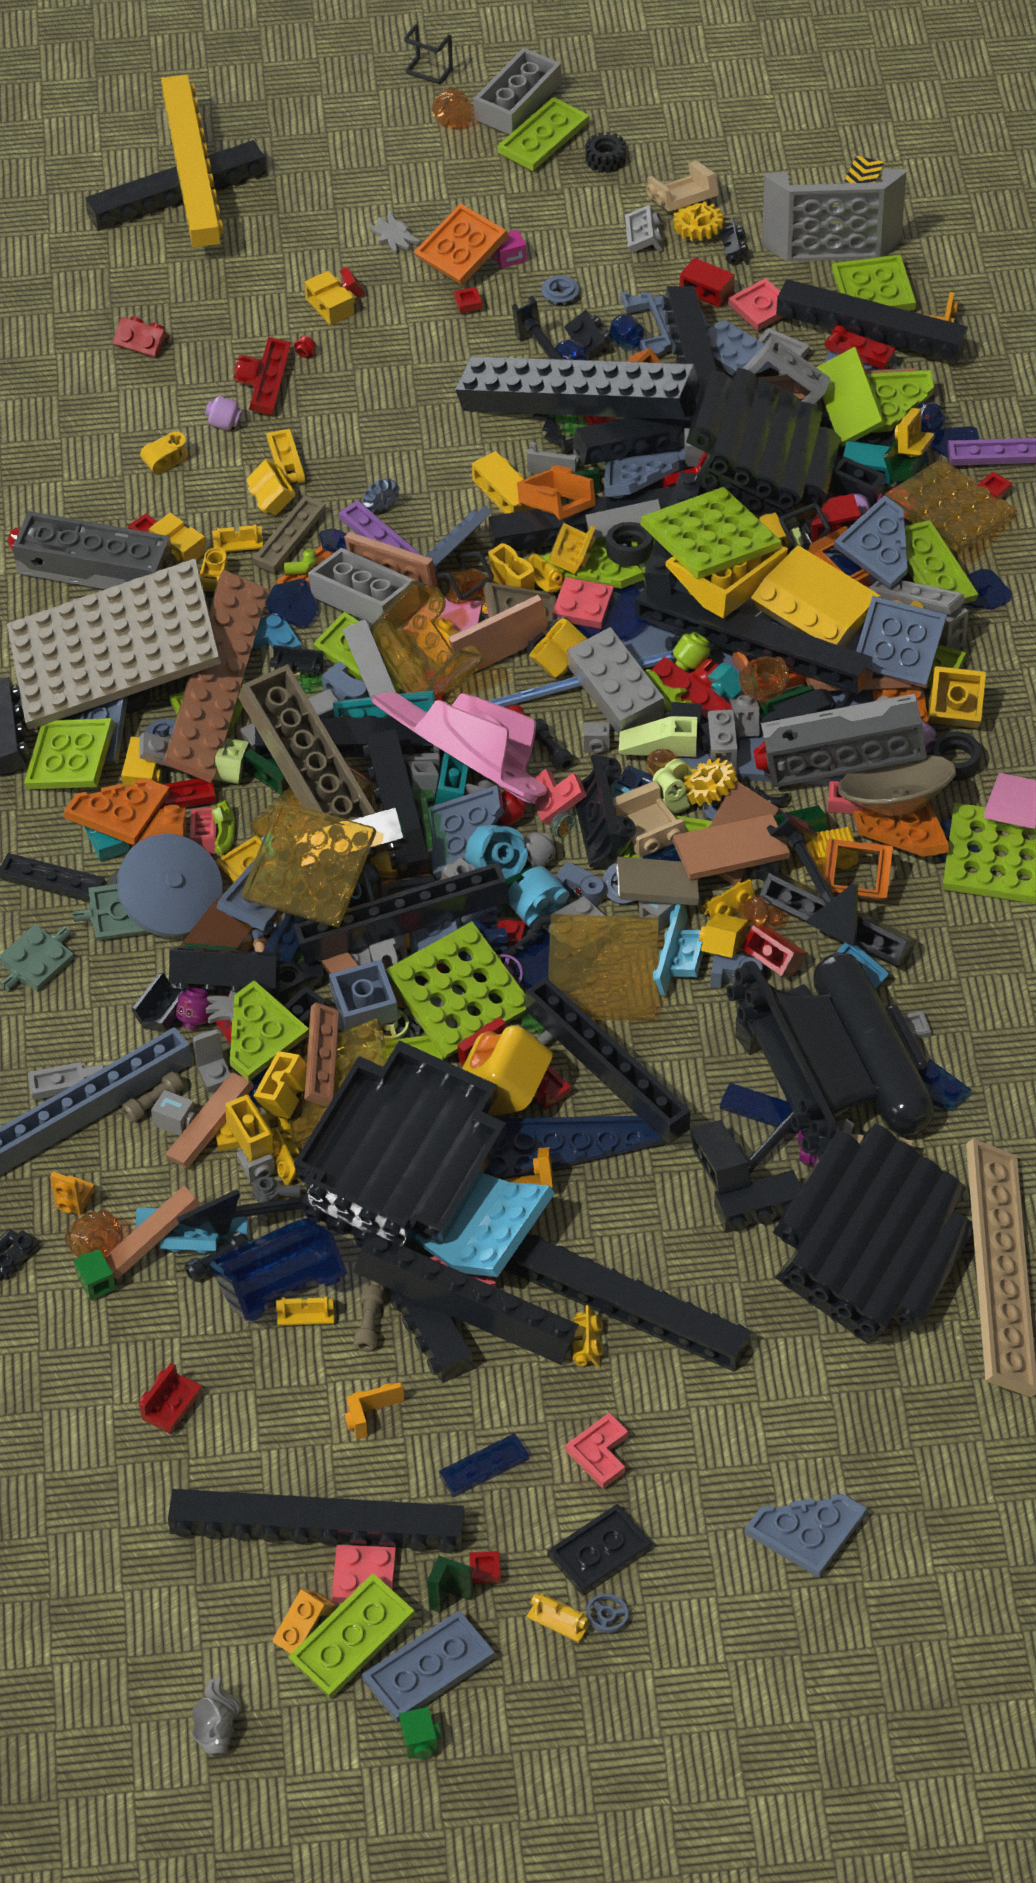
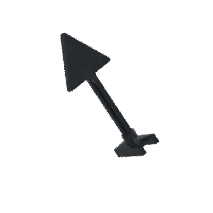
[512,296,563,360]
[766,812,858,946]
[177,1189,332,1236]

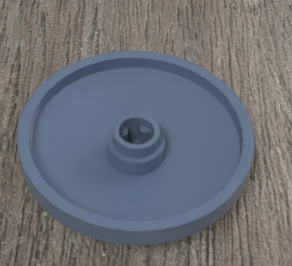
[117,834,223,938]

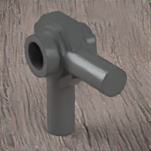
[252,1177,301,1222]

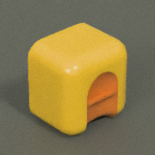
[462,1025,553,1117]

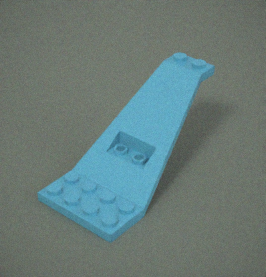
[413,1173,555,1277]

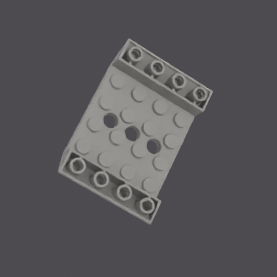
[762,169,906,262]

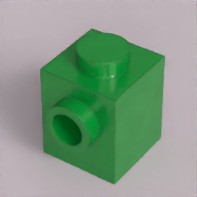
[73,1249,116,1300]
[399,1707,442,1759]

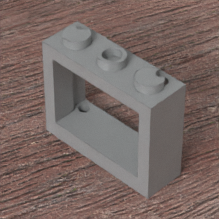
[743,337,830,404]

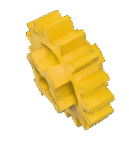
[673,202,724,241]
[683,758,738,806]

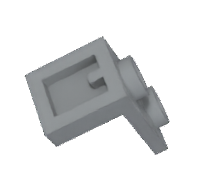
[729,686,759,737]
[708,710,737,769]
[193,1029,231,1094]

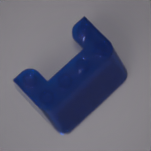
[209,1218,347,1321]

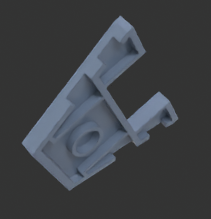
[620,292,708,357]

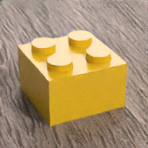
[928,666,986,729]

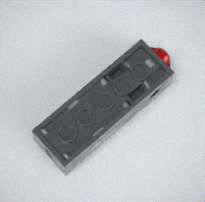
[8,511,173,589]
[753,694,927,788]

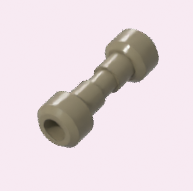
[122,1071,184,1122]
[354,1285,384,1351]

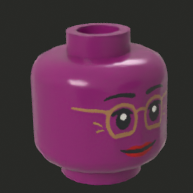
[176,987,212,1029]

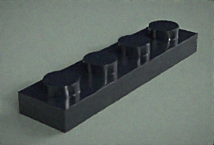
[0,853,106,902]

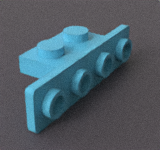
[653,904,704,995]
[136,1208,248,1253]

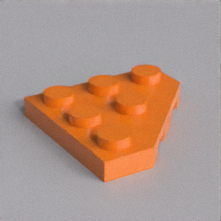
[64,778,169,845]
[853,802,949,857]

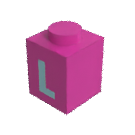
[491,230,527,269]

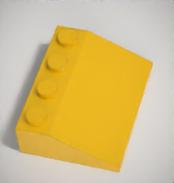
[666,545,788,618]
[751,545,881,648]

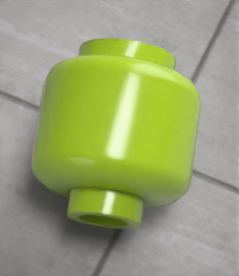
[673,632,711,671]

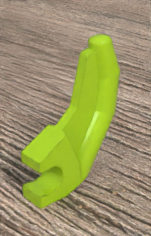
[644,669,692,711]
[212,800,235,855]

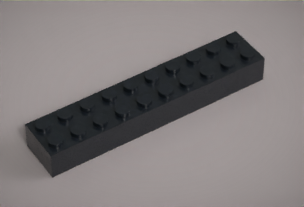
[455,357,700,420]

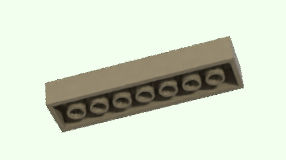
[238,664,385,863]

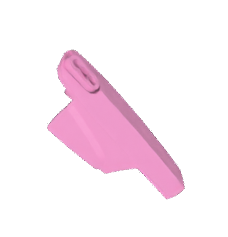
[371,692,547,803]

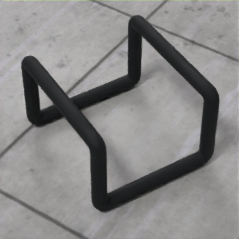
[404,24,453,84]
[779,503,830,555]
[436,551,494,600]

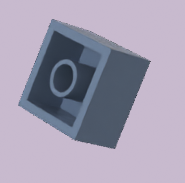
[329,960,398,1035]

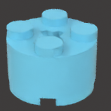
[465,825,528,879]
[508,866,569,928]

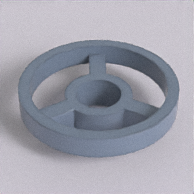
[586,1594,628,1633]

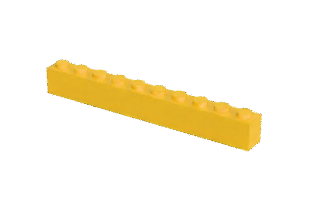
[161,74,223,248]

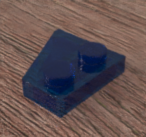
[918,1059,972,1111]

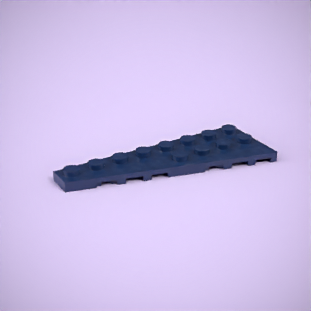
[484,1116,663,1180]

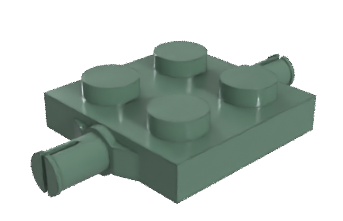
[73,884,149,941]
[0,924,74,992]

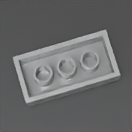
[474,48,561,135]
[308,548,419,630]
[567,627,665,736]

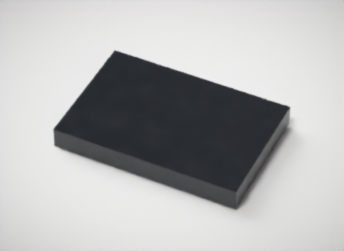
[547,1504,653,1596]

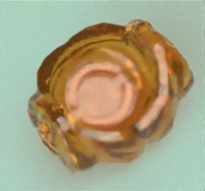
[431,87,472,129]
[738,656,790,702]
[65,1210,121,1258]

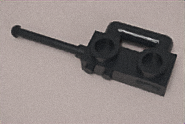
[0,1230,40,1281]

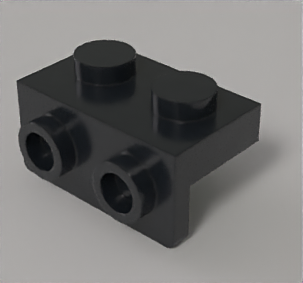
[564,310,615,361]
[132,973,186,1031]

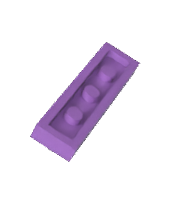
[947,438,1036,466]
[339,501,421,555]

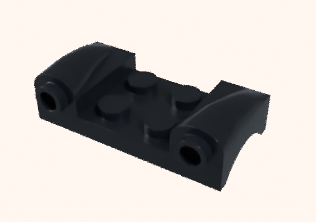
[575,754,636,870]

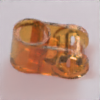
[446,568,494,604]

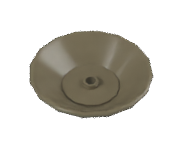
[838,754,956,816]

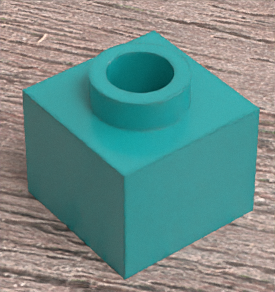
[707,663,747,699]

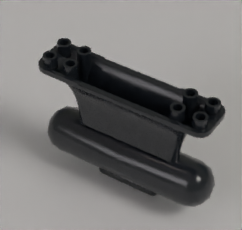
[726,952,935,1157]

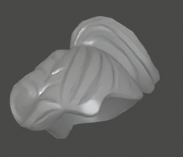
[191,1677,240,1754]

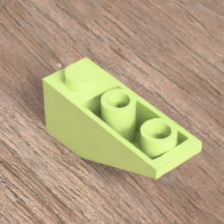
[619,716,697,757]

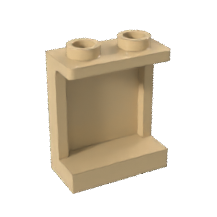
[646,160,719,212]
[612,781,686,858]

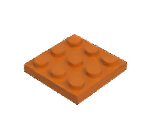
[414,203,509,286]

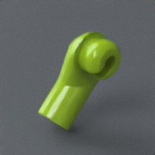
[284,549,318,575]

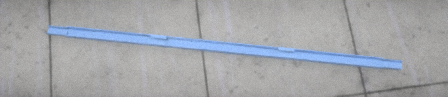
[489,643,714,707]

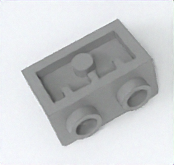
[625,205,665,253]

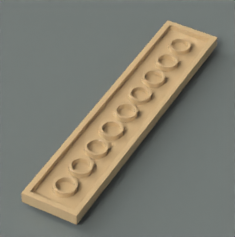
[966,1139,1036,1397]

